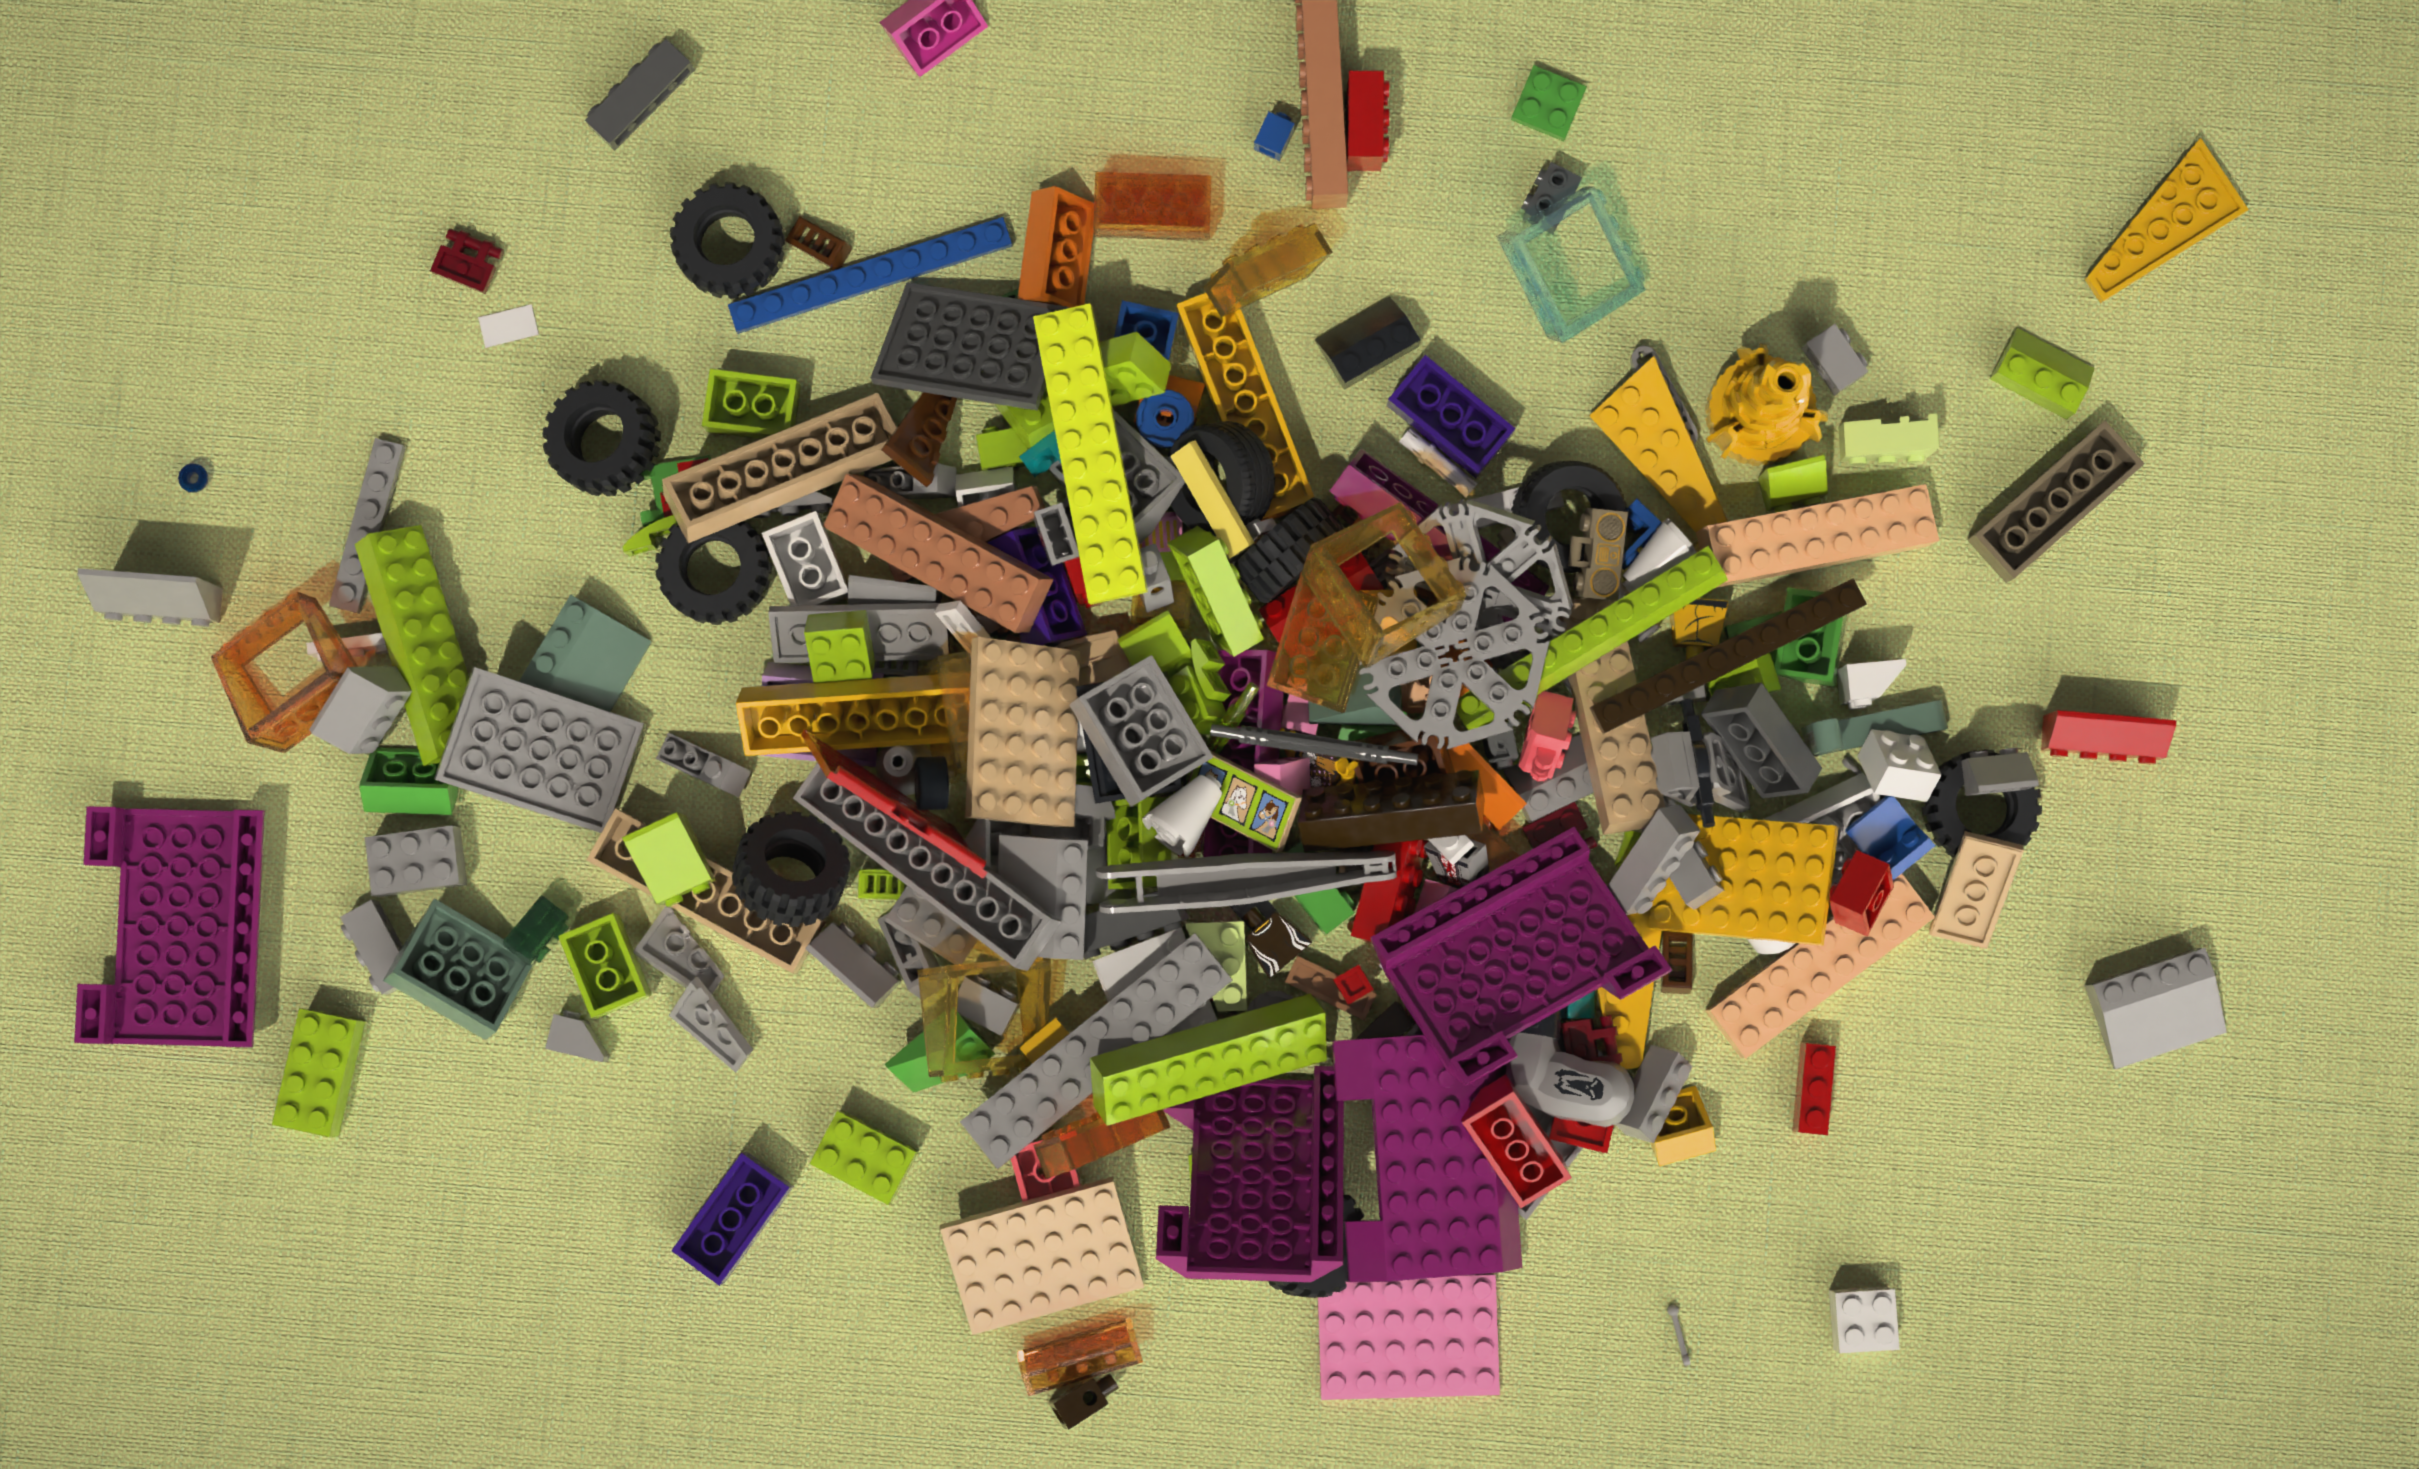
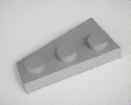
[633,906,724,994]
[669,976,753,1073]

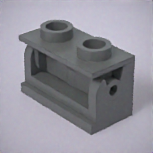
[1482,723,1518,771]

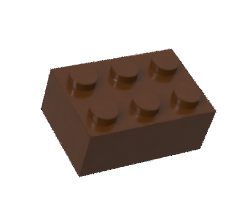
[1351,729,1455,783]

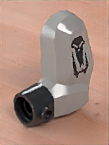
[1506,1010,1635,1127]

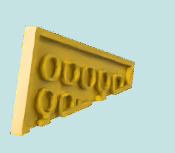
[2085,138,2249,303]
[1589,356,1728,532]
[1597,908,1661,1070]

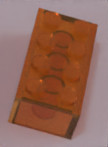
[1093,172,1212,241]
[1033,1109,1170,1179]

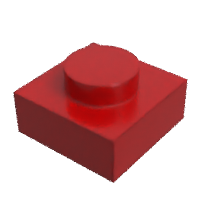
[1333,964,1374,1005]

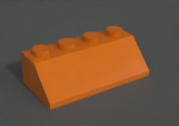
[1018,186,1097,308]
[1444,737,1527,832]

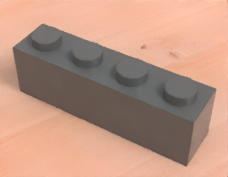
[585,39,695,151]
[1084,891,1189,960]

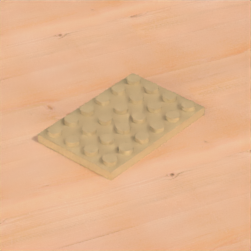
[965,637,1080,828]
[940,1177,1144,1335]

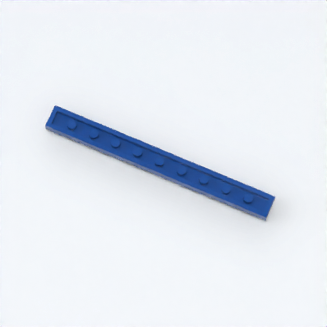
[728,217,1013,334]

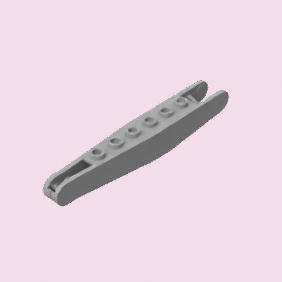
[1096,850,1397,914]

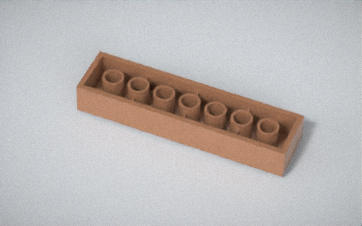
[1294,0,1348,209]
[823,474,1054,633]

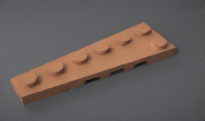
[887,486,1046,583]

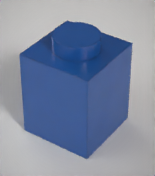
[1254,111,1295,161]

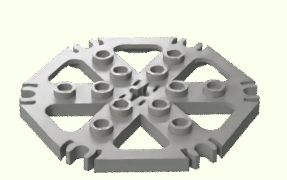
[1385,499,1573,673]
[1358,557,1550,750]

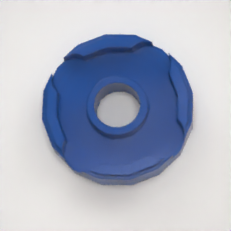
[1136,390,1194,448]

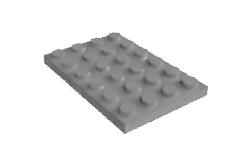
[434,666,644,833]

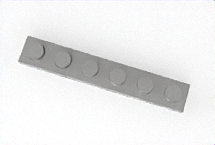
[329,438,406,614]

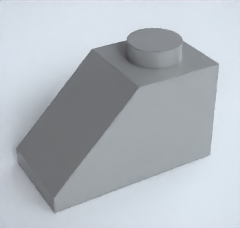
[545,1010,609,1062]

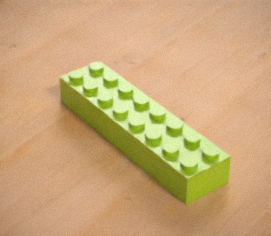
[354,525,469,766]
[1090,994,1327,1126]

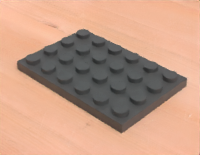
[870,282,1070,411]

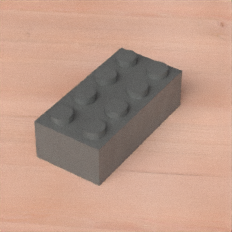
[1701,682,1822,799]

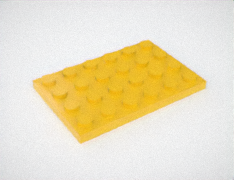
[1648,814,1839,946]

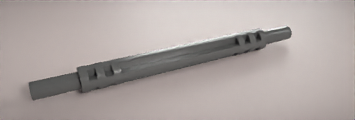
[1210,724,1419,765]

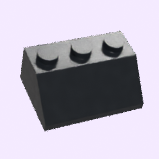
[1315,297,1420,390]

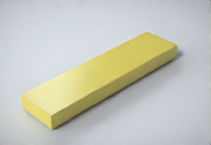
[1170,440,1255,559]

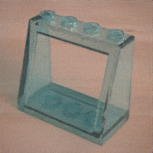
[1496,186,1646,343]

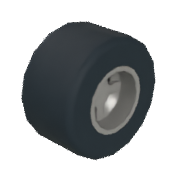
[915,756,949,810]

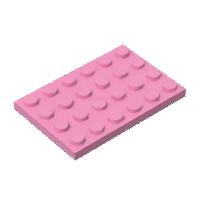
[1318,1274,1500,1400]

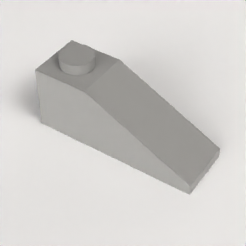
[878,913,948,1001]

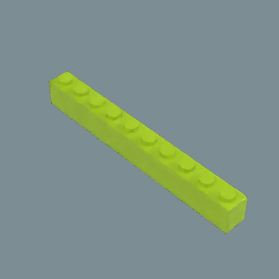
[1456,546,1728,730]

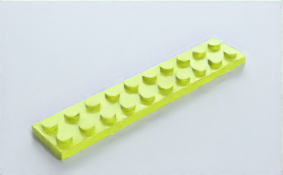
[1033,303,1148,605]

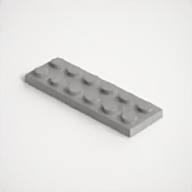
[768,603,950,663]

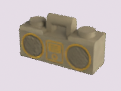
[1568,508,1628,601]

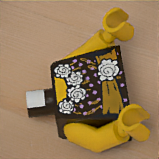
[1279,728,1358,787]

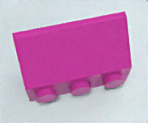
[879,0,988,77]

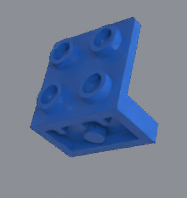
[1622,499,1662,571]
[1845,796,1936,880]

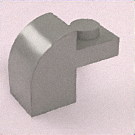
[1075,784,1115,850]

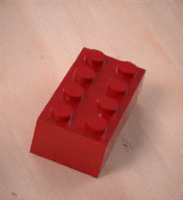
[1351,839,1428,943]

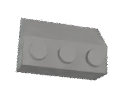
[848,575,942,605]
[309,666,412,754]
[1503,734,1594,824]
[805,922,901,1008]

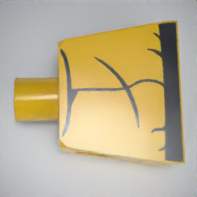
[1670,598,1728,660]

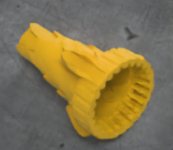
[1705,343,1828,466]

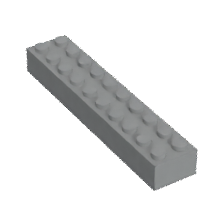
[793,763,1061,971]
[960,933,1233,1169]

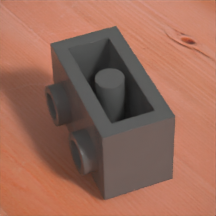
[1521,162,1582,235]

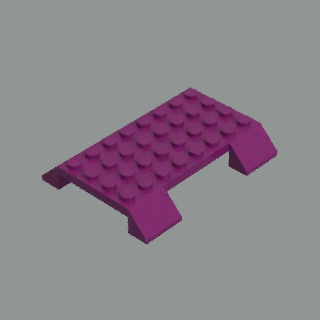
[74,806,265,1047]
[1371,827,1672,1086]
[1332,1035,1522,1282]
[1156,1066,1344,1282]

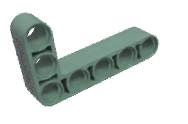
[1801,700,1948,756]

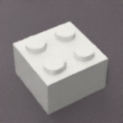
[1857,729,1942,802]
[1829,1286,1900,1353]

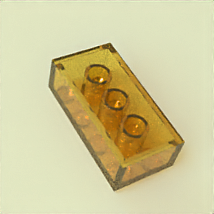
[1203,223,1333,318]

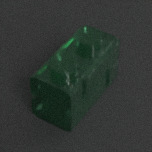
[503,895,570,966]

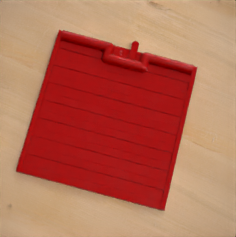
[801,729,988,878]

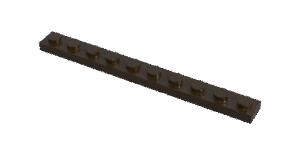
[1590,578,1867,734]

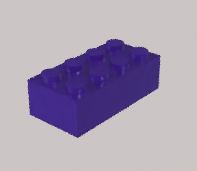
[1386,355,1516,478]
[988,527,1087,647]
[671,1151,794,1286]

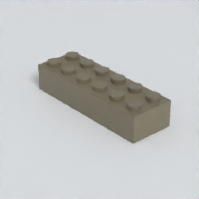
[1967,420,2145,583]

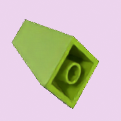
[622,812,715,907]

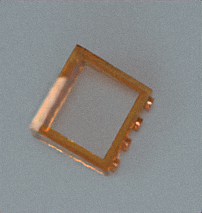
[211,592,359,753]

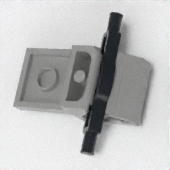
[1651,699,1750,828]

